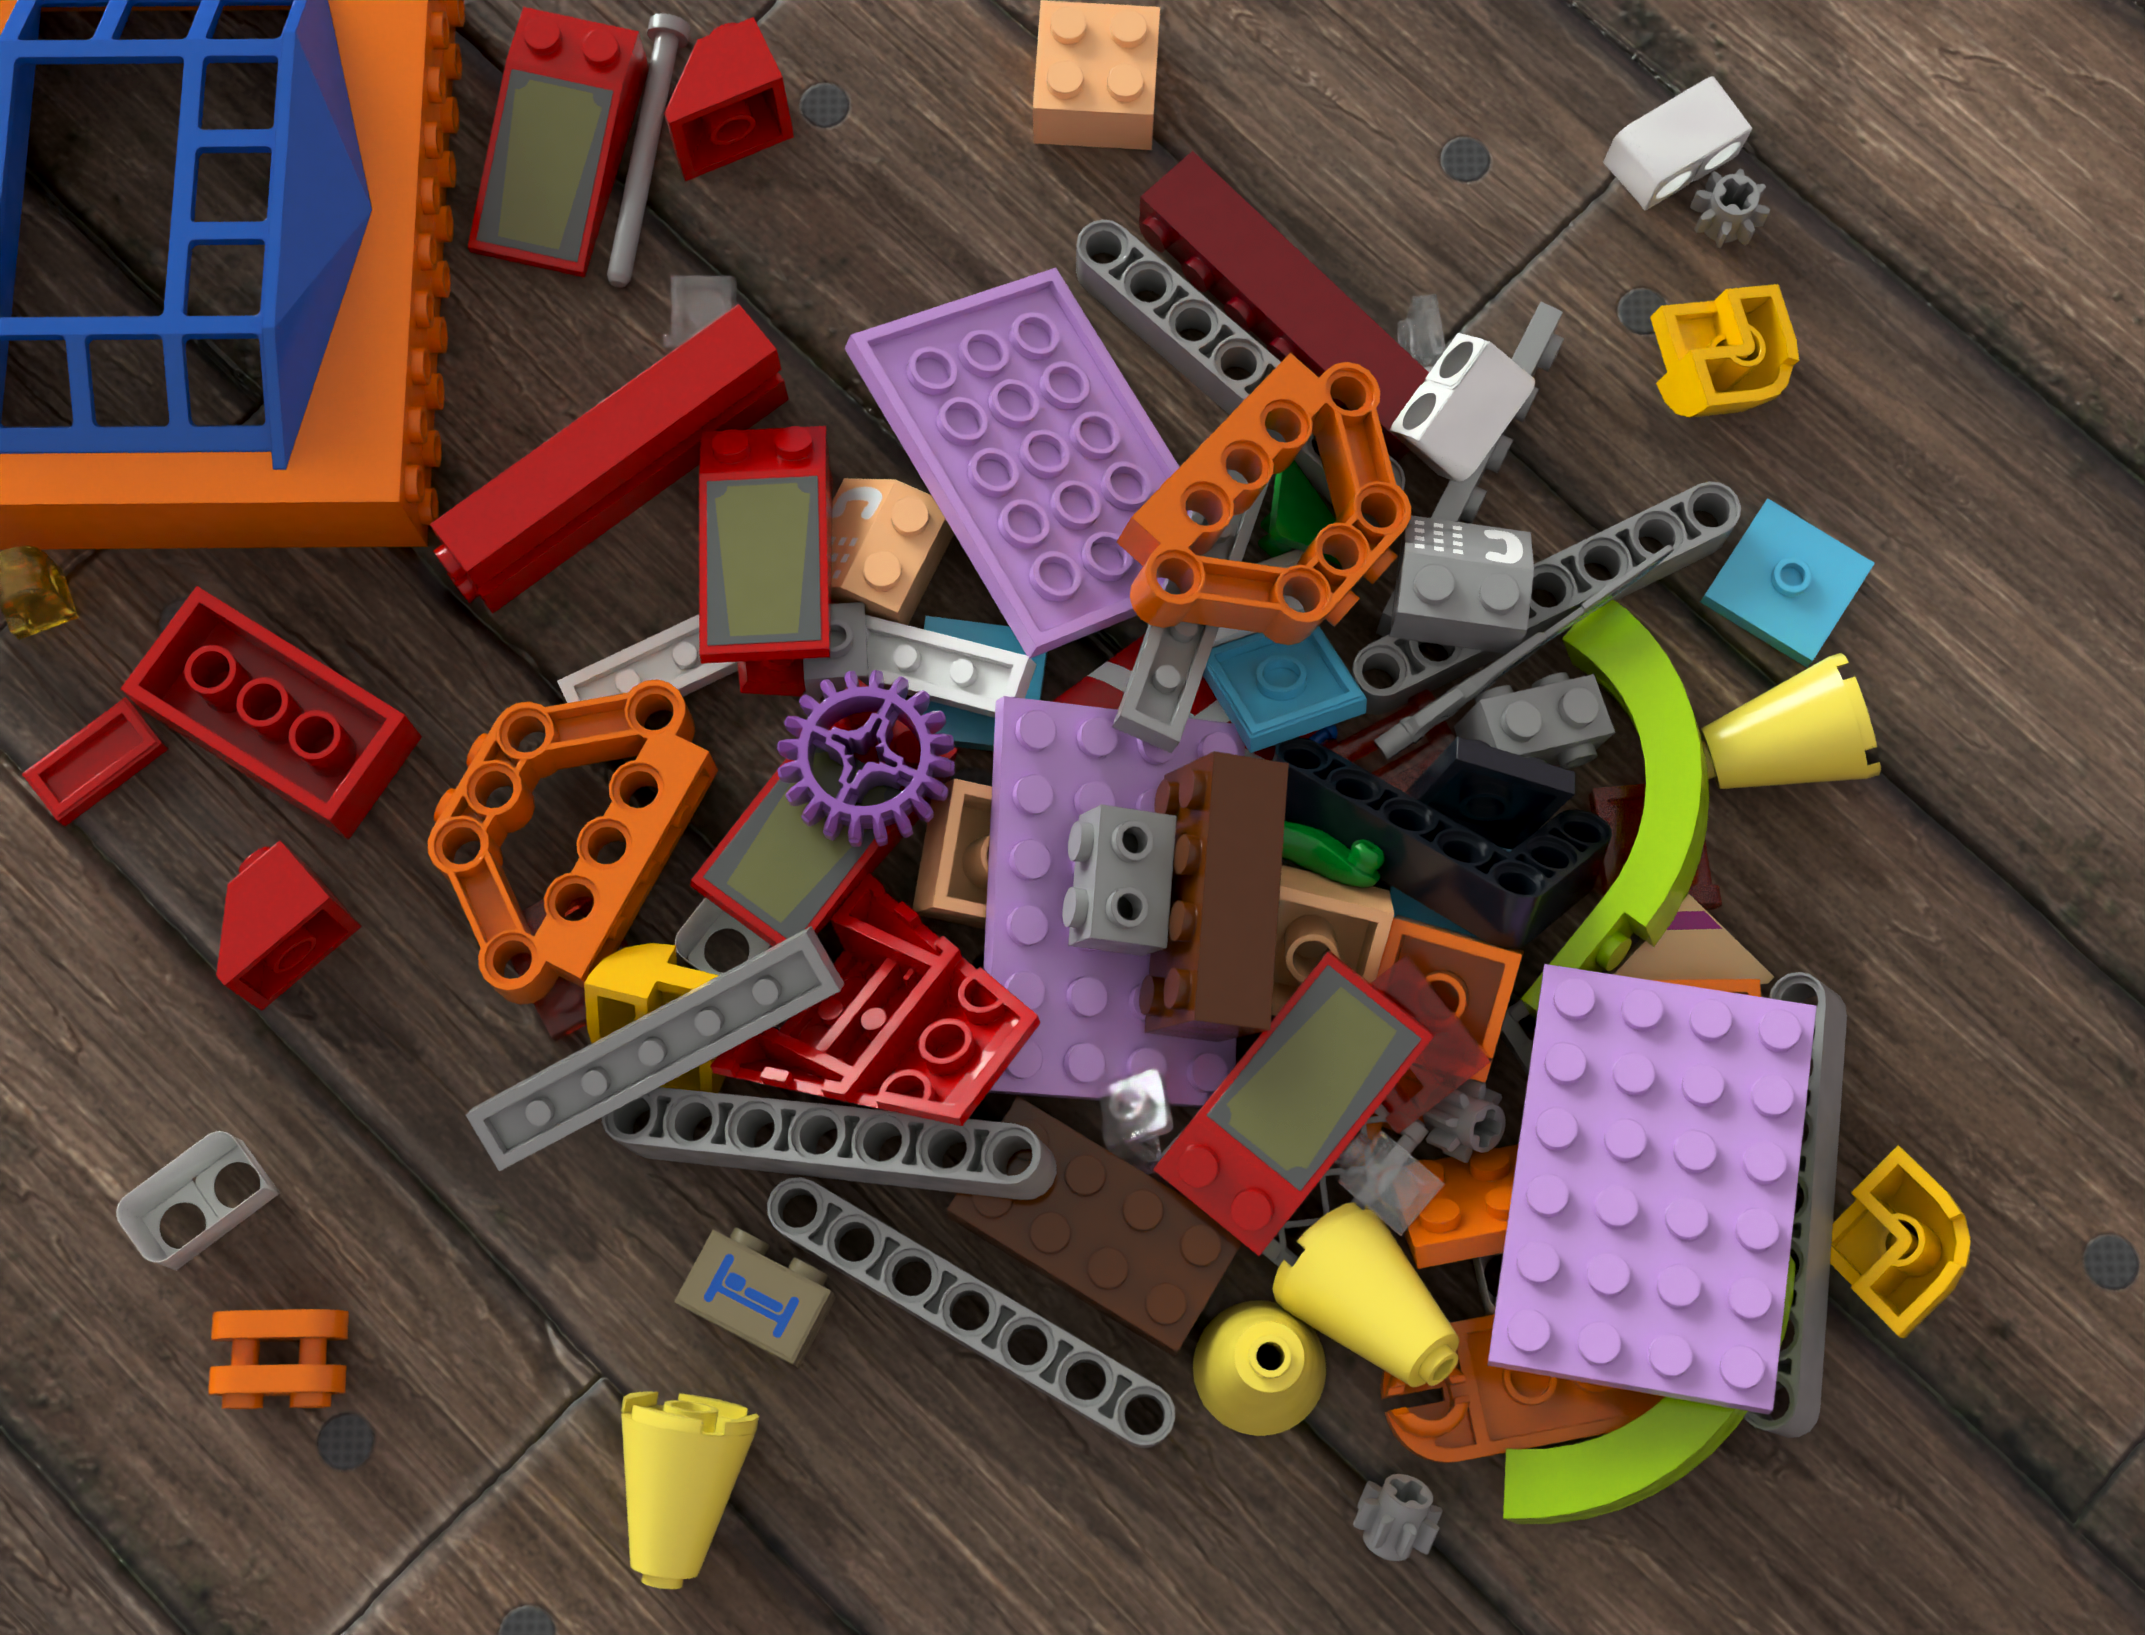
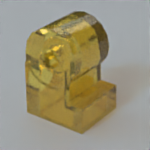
[0,546,78,640]

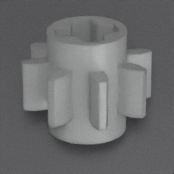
[1690,168,1770,248]
[1423,1076,1506,1163]
[1353,1474,1442,1561]

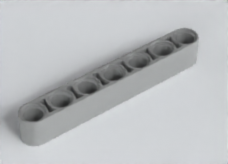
[1076,220,1405,527]
[1350,481,1741,715]
[1744,972,1847,1438]
[602,1087,1057,1200]
[767,1177,1175,1448]

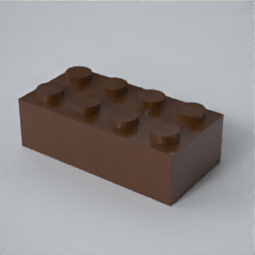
[1139,751,1289,1042]
[947,1096,1243,1358]

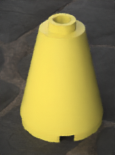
[1700,653,1881,789]
[1272,1202,1459,1387]
[1193,1300,1326,1436]
[621,1391,759,1589]

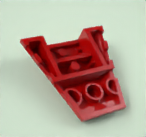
[710,873,1041,1126]

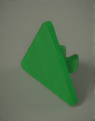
[1258,460,1341,565]

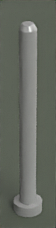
[607,14,691,288]

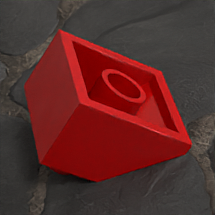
[664,17,794,182]
[216,841,362,1011]

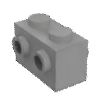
[1454,672,1615,769]
[1062,804,1177,956]

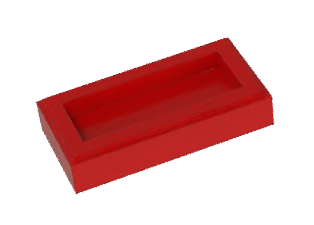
[22,697,168,826]

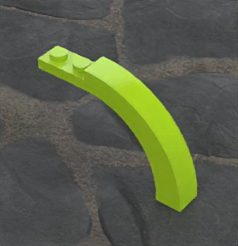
[1521,599,1709,1020]
[1503,1256,1796,1524]

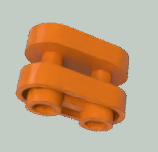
[208,1309,349,1409]

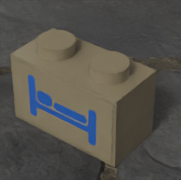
[674,1227,836,1368]

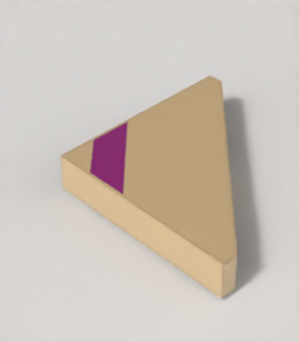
[1607,894,1774,984]

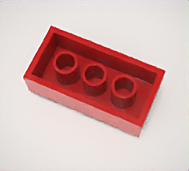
[120,586,422,840]

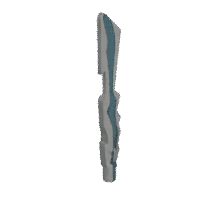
[1373,544,1674,761]

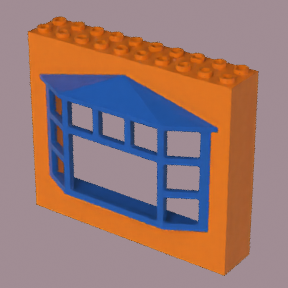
[0,0,465,550]

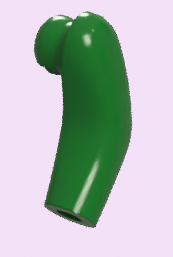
[1282,821,1385,888]

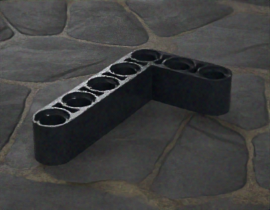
[1272,737,1613,949]

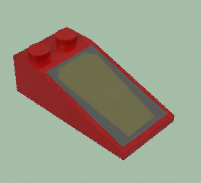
[468,7,649,278]
[699,426,833,664]
[690,679,958,947]
[1153,951,1435,1256]

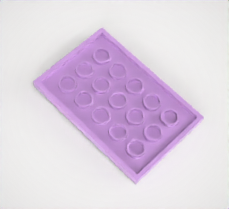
[845,268,1190,659]
[984,696,1245,1108]
[1487,964,1816,1415]

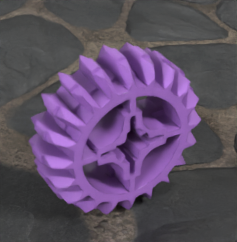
[777,670,955,847]

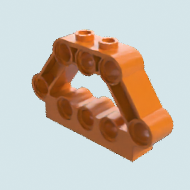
[1116,352,1412,645]
[427,679,719,1005]

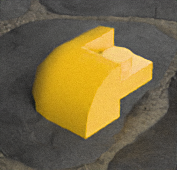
[1650,284,1799,418]
[584,943,725,1093]
[1830,1145,1971,1338]

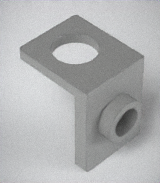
[803,602,869,704]

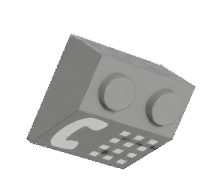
[1389,515,1534,654]

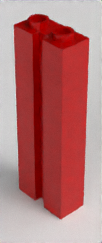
[430,304,789,614]

